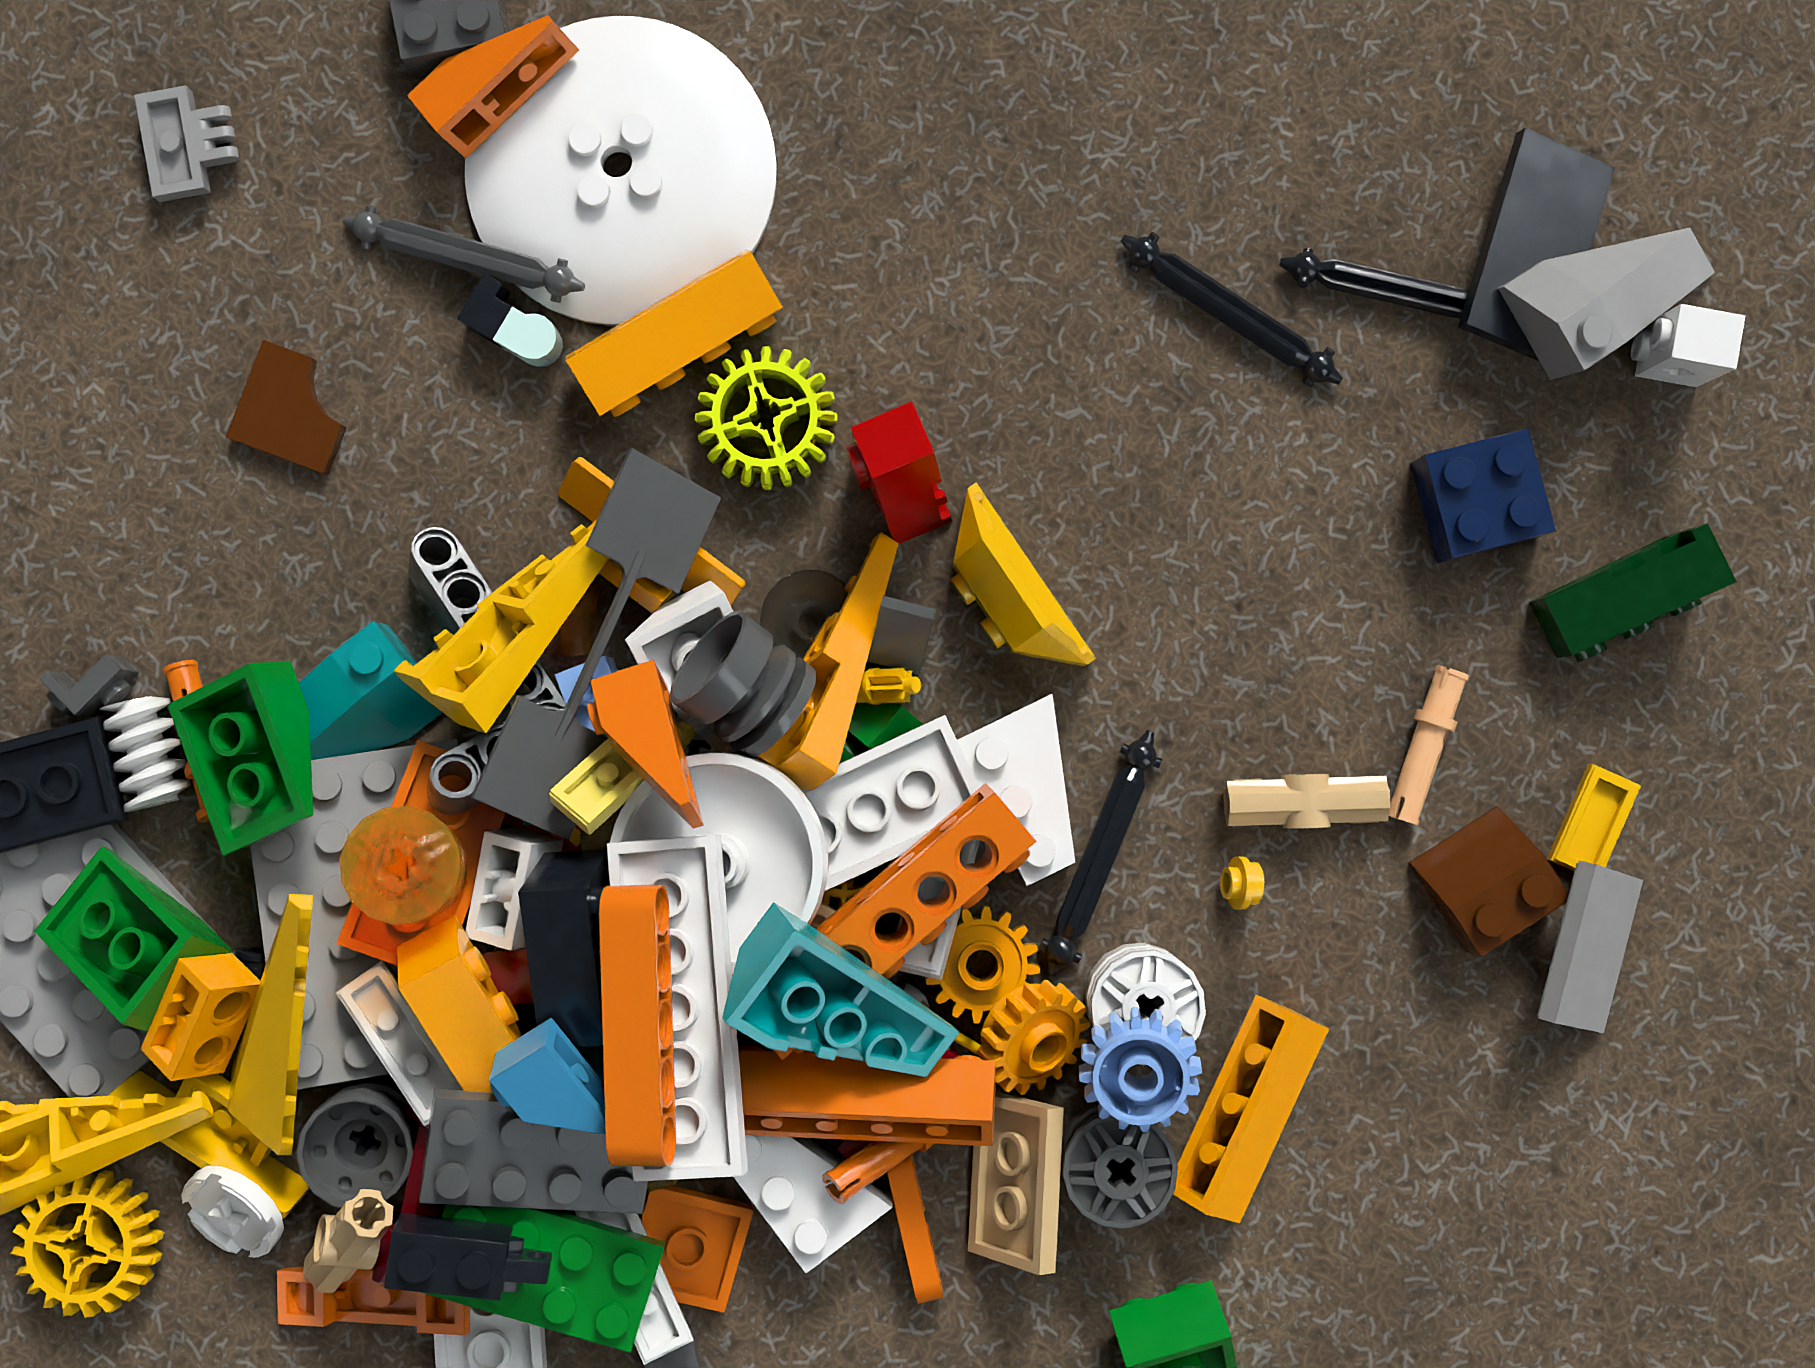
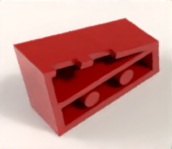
[845,401,953,544]

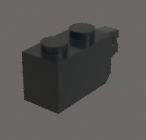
[384,1213,552,1300]

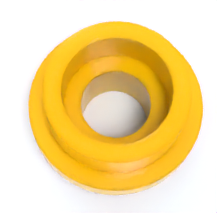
[1220,857,1264,910]

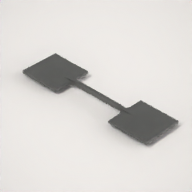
[471,448,721,840]

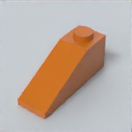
[407,15,579,159]
[587,659,704,829]

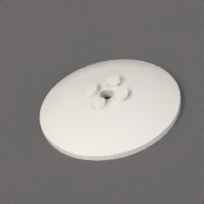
[465,16,777,326]

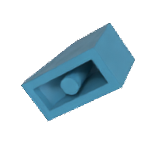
[489,1018,606,1134]

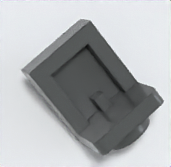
[39,654,139,717]

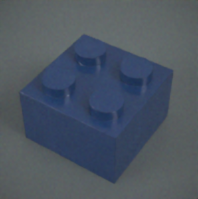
[1410,428,1556,564]

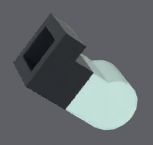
[457,274,563,367]

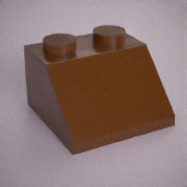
[1408,806,1569,957]

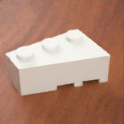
[957,694,1075,886]

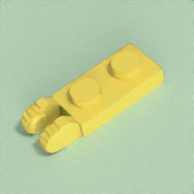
[548,720,695,835]

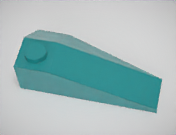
[299,621,443,760]
[722,902,960,1077]

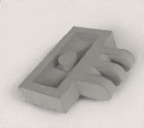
[134,85,239,202]

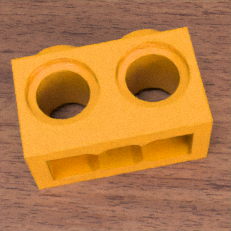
[140,953,260,1081]

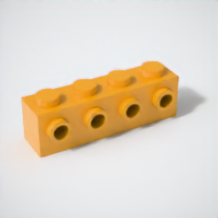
[565,249,783,417]
[1173,995,1329,1224]

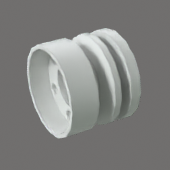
[1084,943,1206,1065]

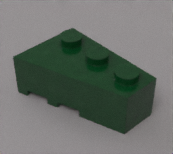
[1529,523,1737,662]

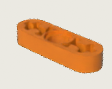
[887,1154,944,1304]

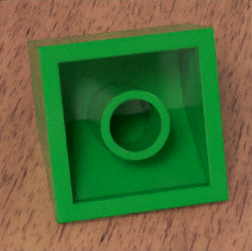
[1109,1280,1238,1368]

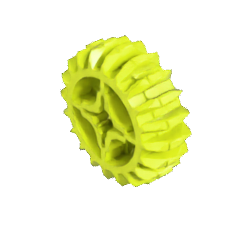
[695,346,838,490]

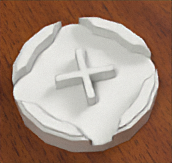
[181,1166,284,1258]

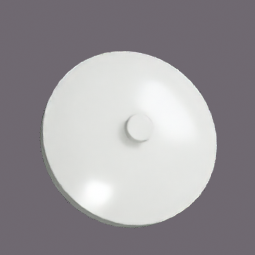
[608,753,828,974]

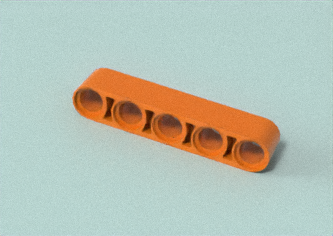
[599,885,676,1166]

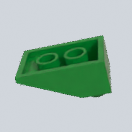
[167,661,314,856]
[34,846,233,1032]

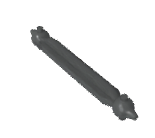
[343,205,585,303]

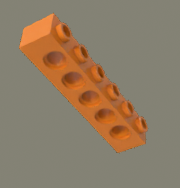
[773,783,1037,1060]

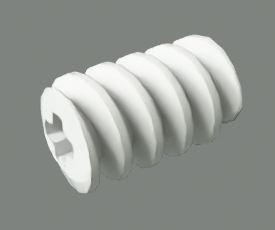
[100,696,191,812]

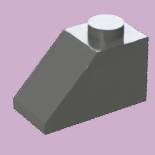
[868,596,936,677]

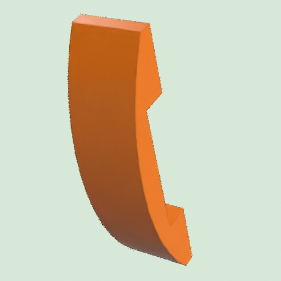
[277,1267,470,1336]

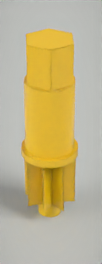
[856,668,921,705]

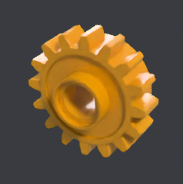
[925,905,1040,1024]
[977,980,1090,1095]

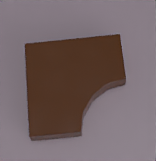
[226,340,347,476]

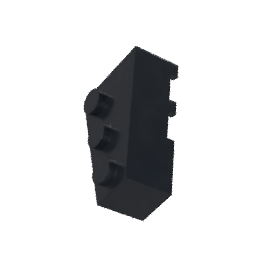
[518,849,610,1047]

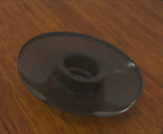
[760,570,848,659]

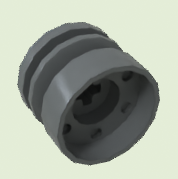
[670,610,816,758]
[297,1076,419,1207]
[1061,1101,1178,1229]

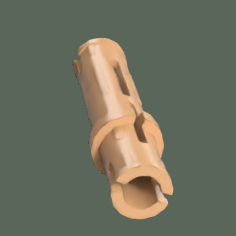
[1388,665,1469,826]

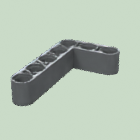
[408,527,566,815]

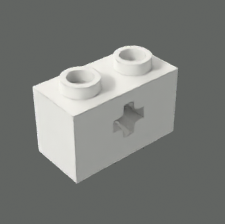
[1631,304,1746,387]
[465,827,564,951]

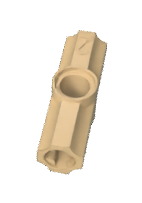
[1223,774,1391,828]
[303,1189,393,1293]

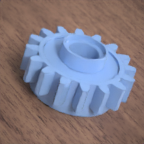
[1079,1007,1202,1132]

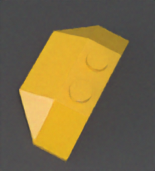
[950,483,1096,667]

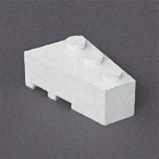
[733,1135,893,1273]

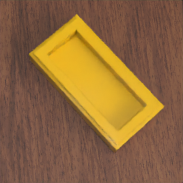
[1547,764,1641,872]

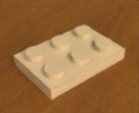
[968,1091,1064,1275]

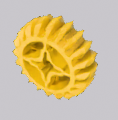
[10,1170,165,1318]

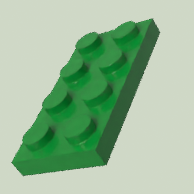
[421,1204,665,1353]

